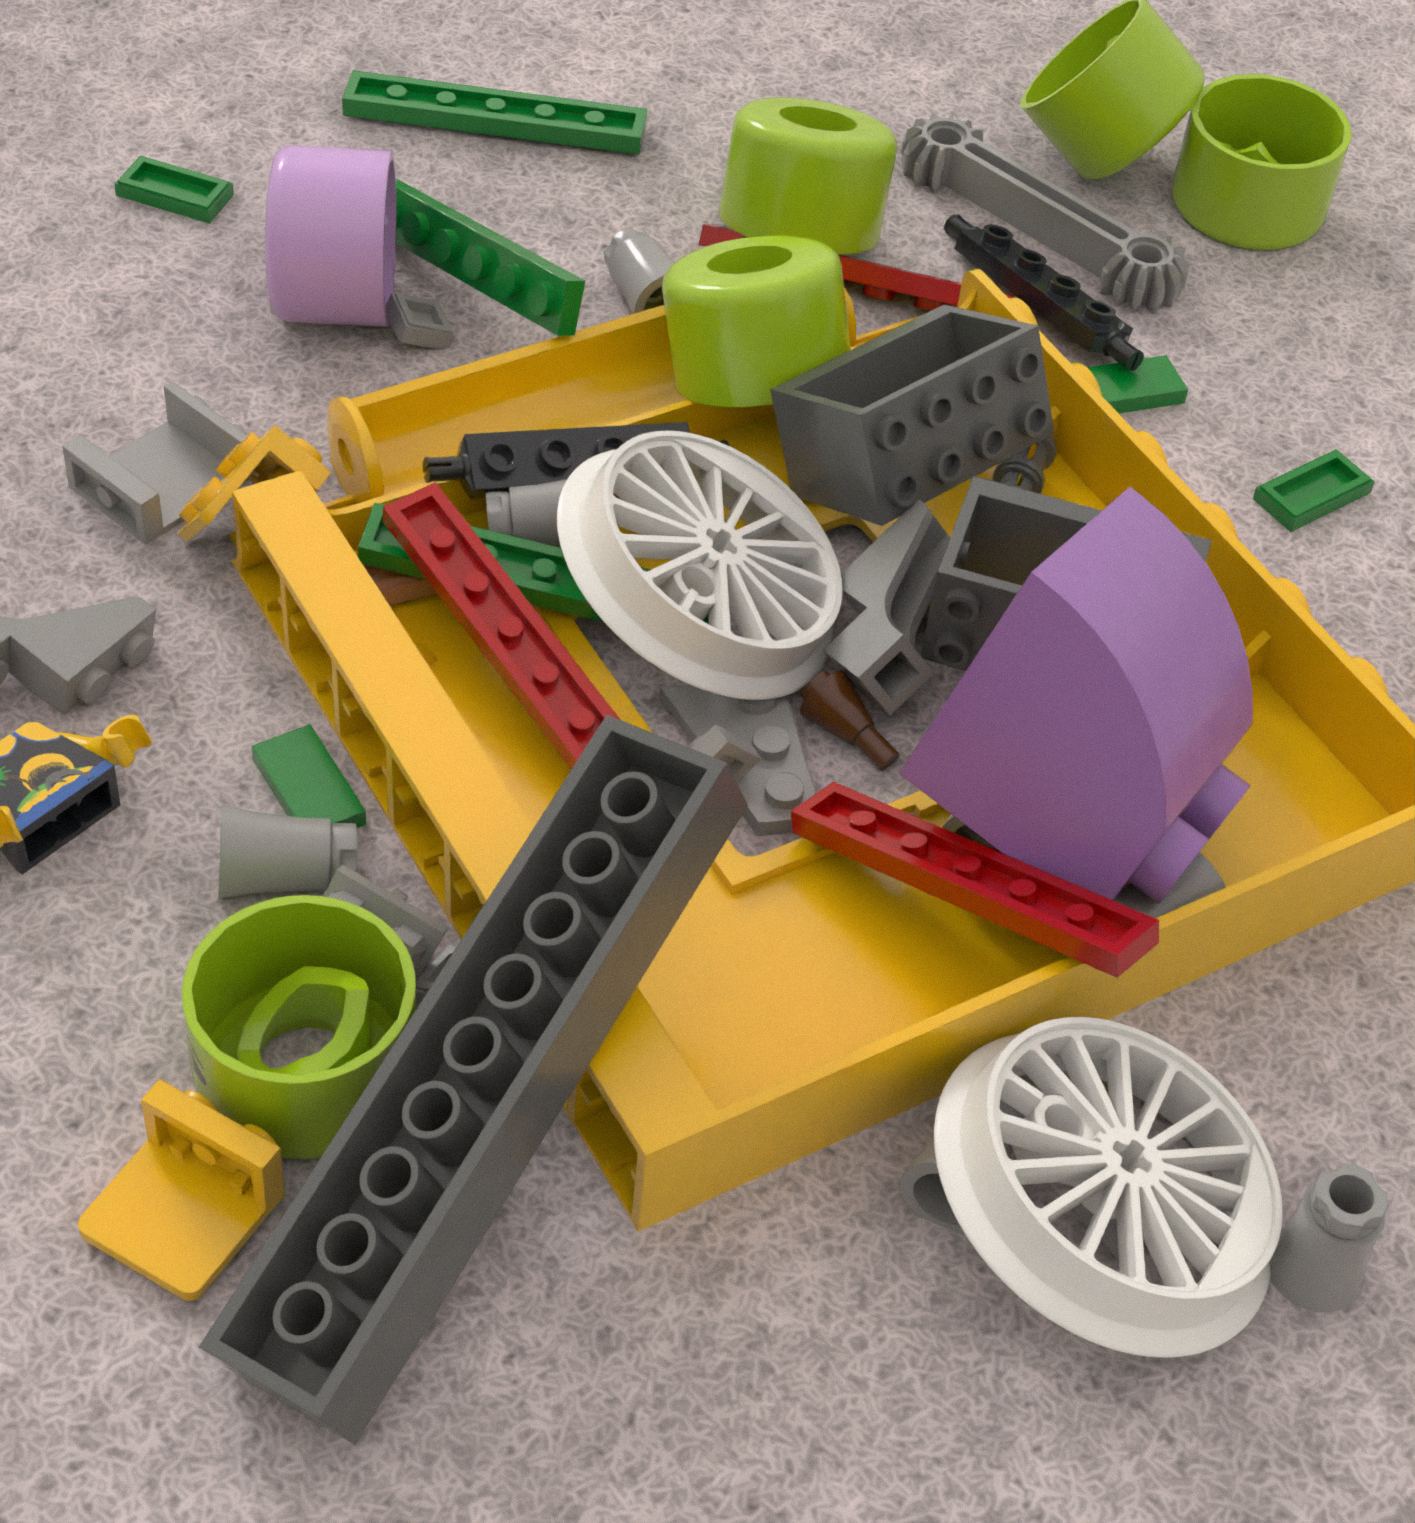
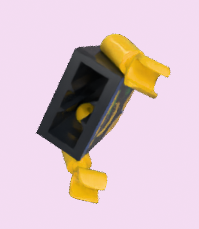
[0,714,154,875]

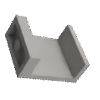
[62,381,249,545]

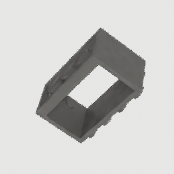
[770,305,1054,526]
[920,476,1212,671]

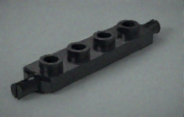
[944,214,1144,371]
[423,422,729,499]

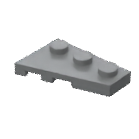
[659,684,815,836]

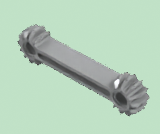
[901,114,1188,313]

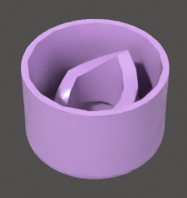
[265,145,396,327]

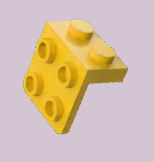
[177,425,332,542]
[78,1079,285,1301]

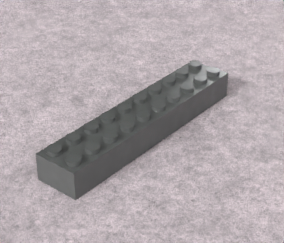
[199,715,748,1445]

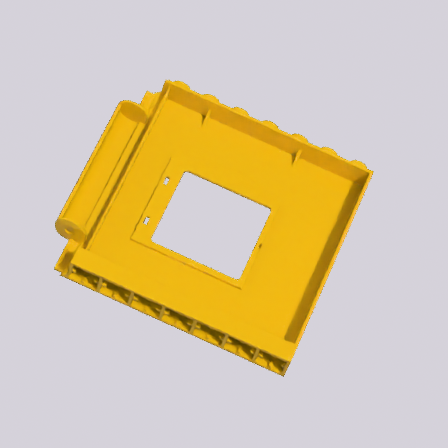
[230,269,1415,1232]

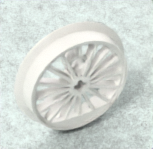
[557,431,842,700]
[934,1017,1283,1358]

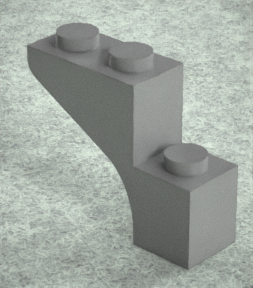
[823,499,950,716]
[0,597,157,714]

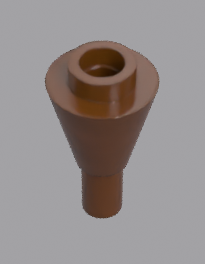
[799,670,900,771]

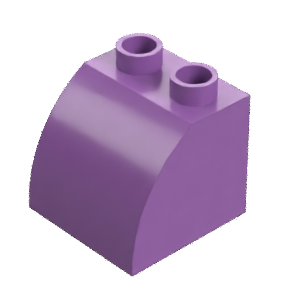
[899,487,1253,904]

